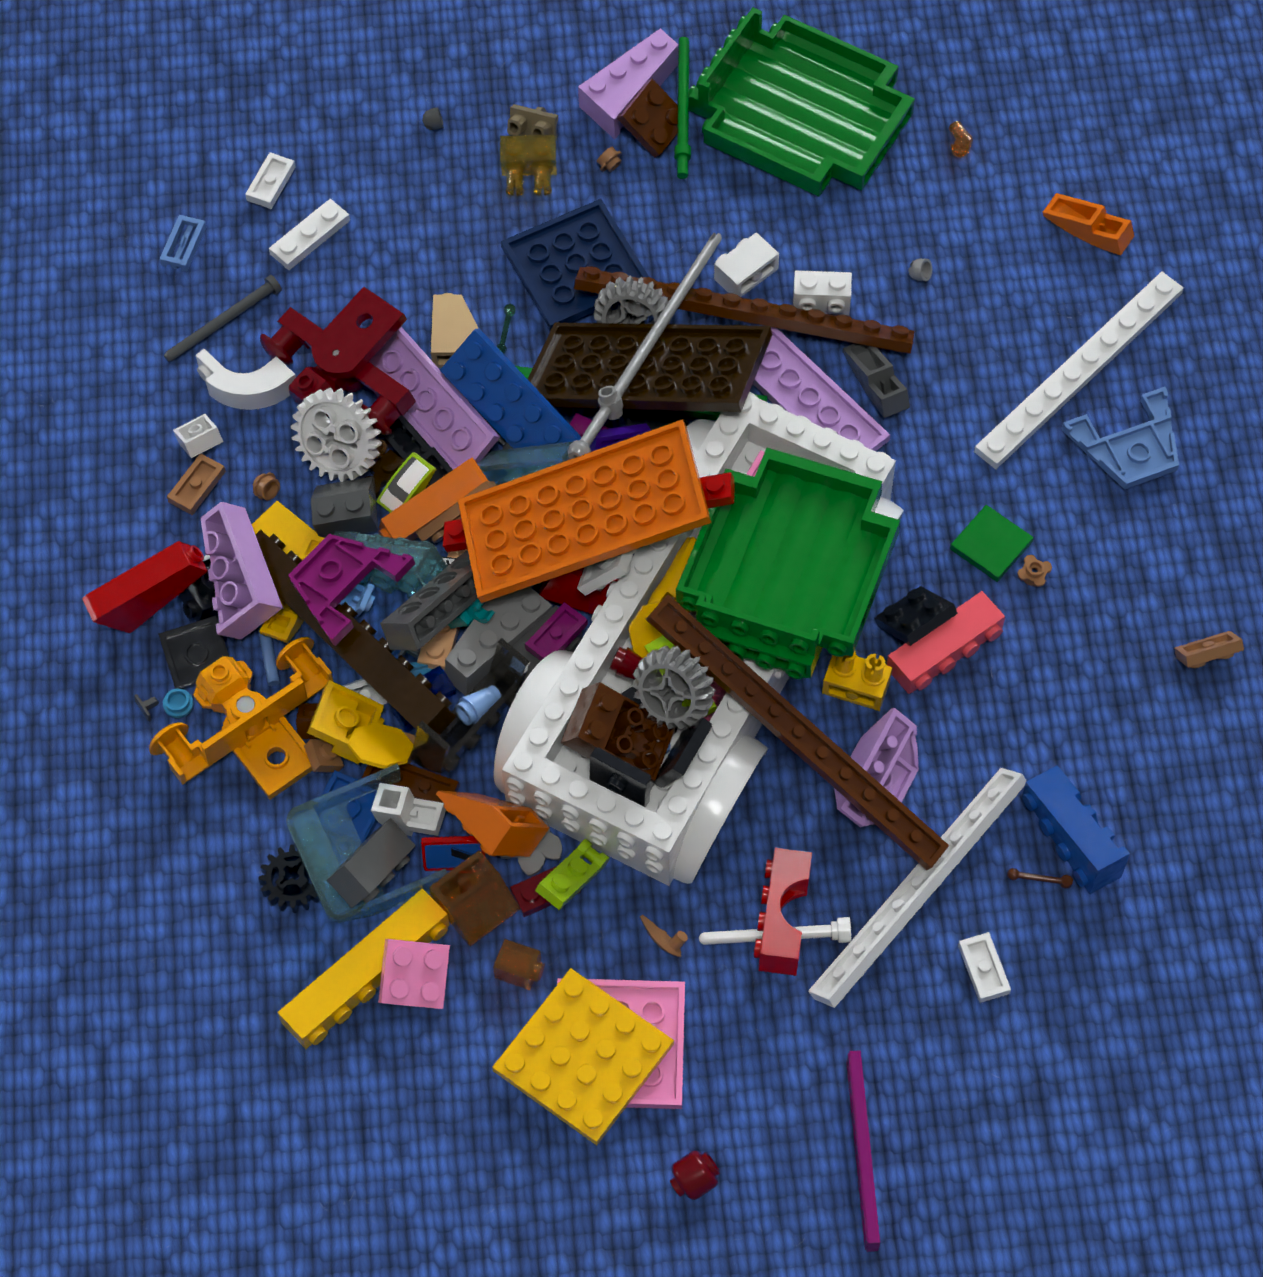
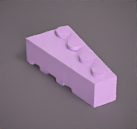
[578,28,678,140]
[201,502,283,640]

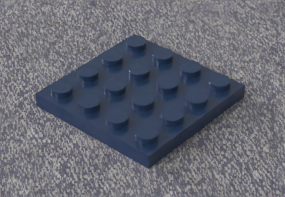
[501,199,649,331]

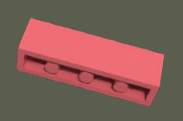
[887,591,1005,694]

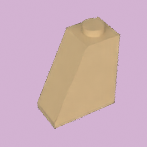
[431,293,478,368]

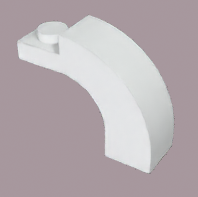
[195,349,296,410]

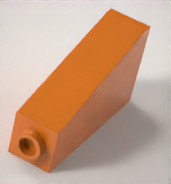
[378,457,489,551]

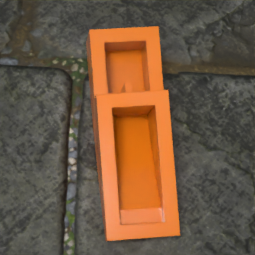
[1043,193,1134,255]

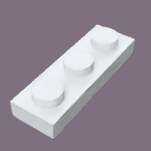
[269,199,350,270]

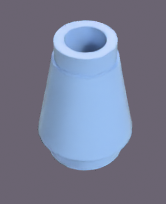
[455,685,502,726]

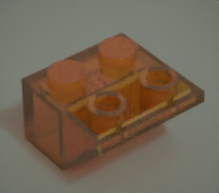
[429,850,520,946]

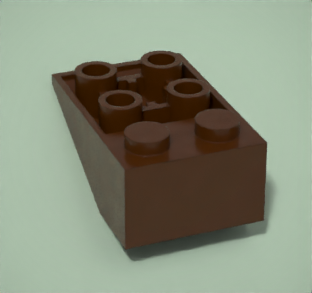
[561,682,676,781]

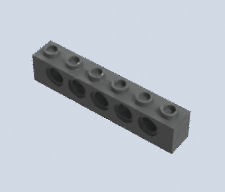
[380,549,478,651]

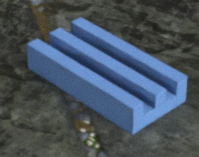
[160,215,207,272]

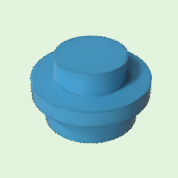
[163,688,194,718]

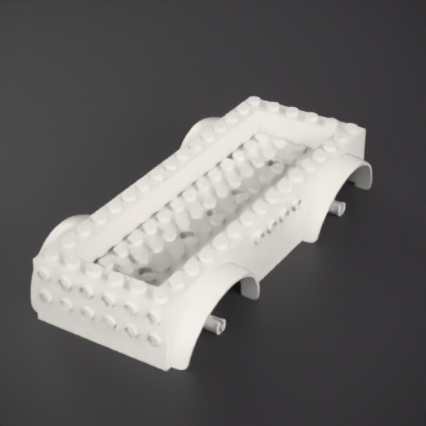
[494,392,904,886]

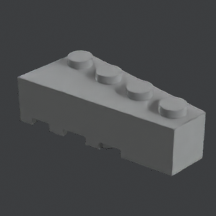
[445,587,552,696]

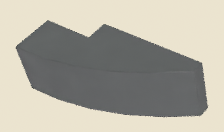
[843,343,910,418]

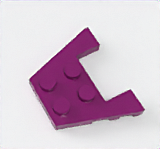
[288,534,416,646]

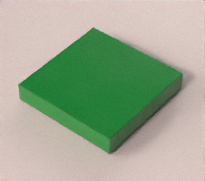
[950,505,1034,582]

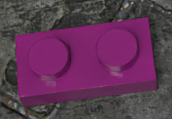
[525,602,588,661]

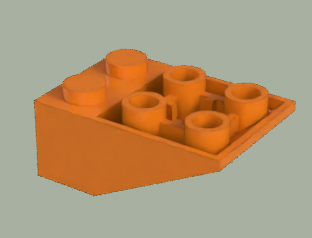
[436,791,549,857]

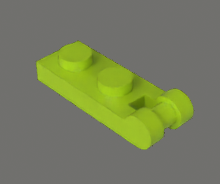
[535,839,610,910]

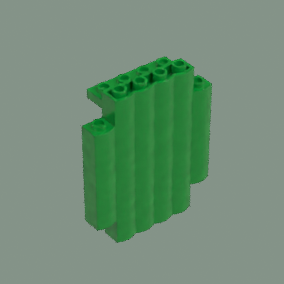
[689,7,915,196]
[676,448,900,679]

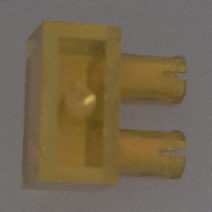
[500,135,557,196]

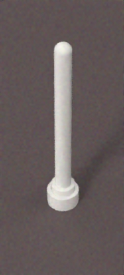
[699,917,851,945]

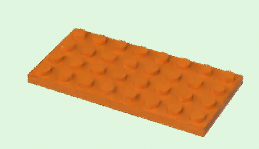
[458,419,711,603]

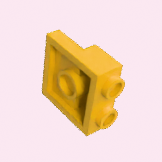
[307,680,384,765]

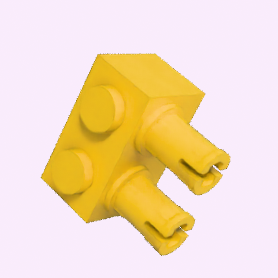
[822,651,893,711]

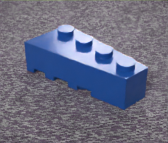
[1022,765,1130,894]

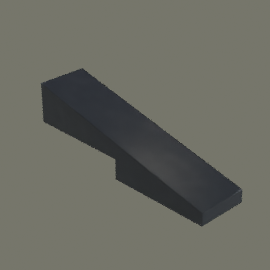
[377,415,453,488]

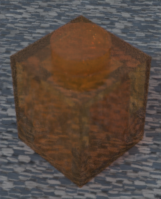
[493,939,545,990]

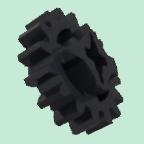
[258,844,328,913]

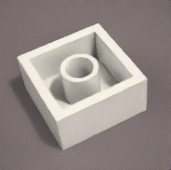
[173,414,223,458]

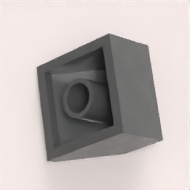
[311,477,378,538]

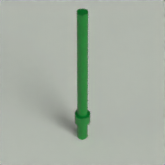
[674,37,691,179]

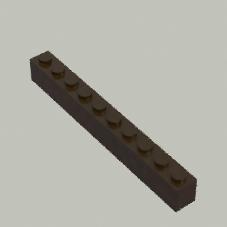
[256,529,457,743]

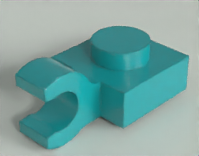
[448,599,495,629]

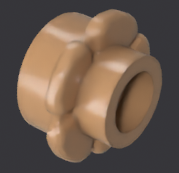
[597,147,622,172]
[253,472,280,500]

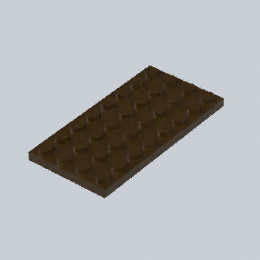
[528,322,772,412]

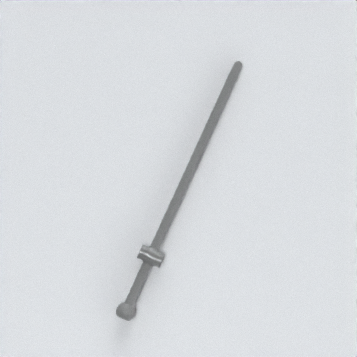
[567,233,722,459]

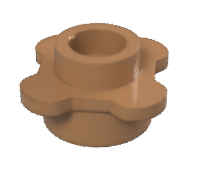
[1017,555,1052,587]

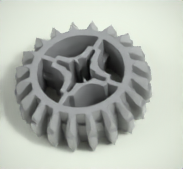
[594,275,670,324]
[631,645,716,730]

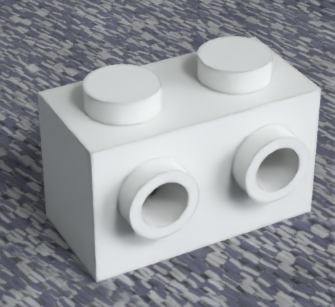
[793,271,852,315]

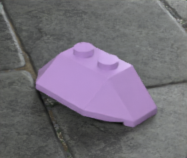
[834,708,919,827]

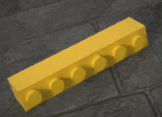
[277,888,450,1049]

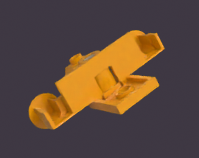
[149,637,333,800]

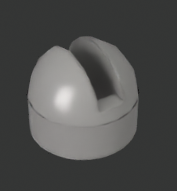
[908,258,933,281]

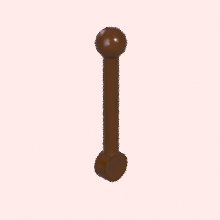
[1007,868,1073,889]

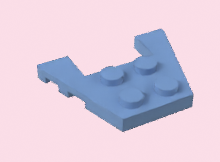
[1062,387,1179,490]

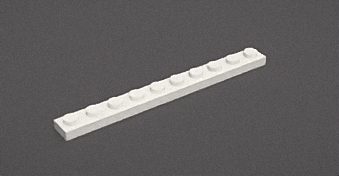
[974,272,1184,469]
[808,768,1026,1008]

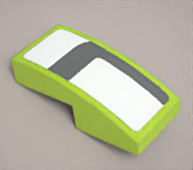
[376,452,436,513]

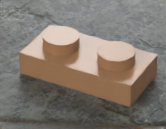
[167,454,226,515]
[1174,631,1244,668]

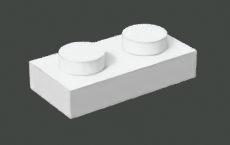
[245,152,296,209]
[958,932,1011,1003]

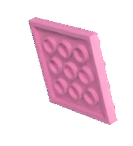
[557,978,685,1109]

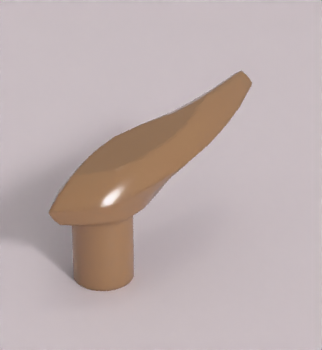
[640,915,688,957]

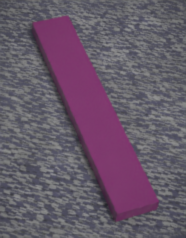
[846,1050,880,1252]

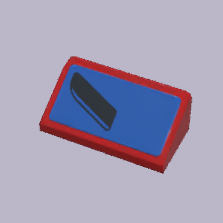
[421,836,486,871]

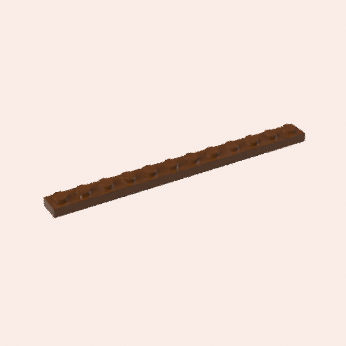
[574,266,914,354]
[645,594,949,870]

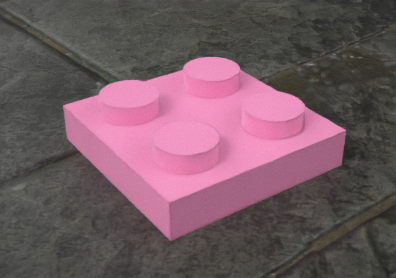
[378,939,450,1009]

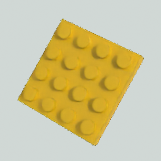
[492,968,674,1146]

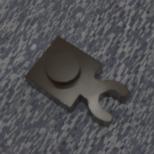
[364,449,404,499]

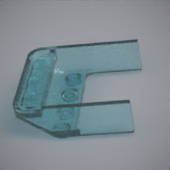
[286,763,448,923]

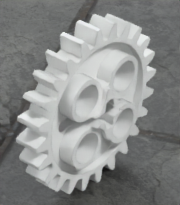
[291,387,382,482]

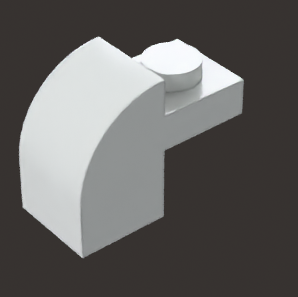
[371,783,446,836]

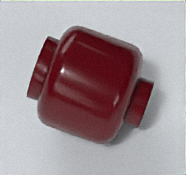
[670,1150,721,1200]

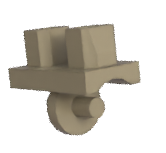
[507,104,558,143]

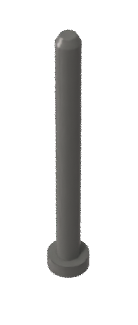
[164,275,282,362]

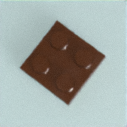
[617,78,678,158]

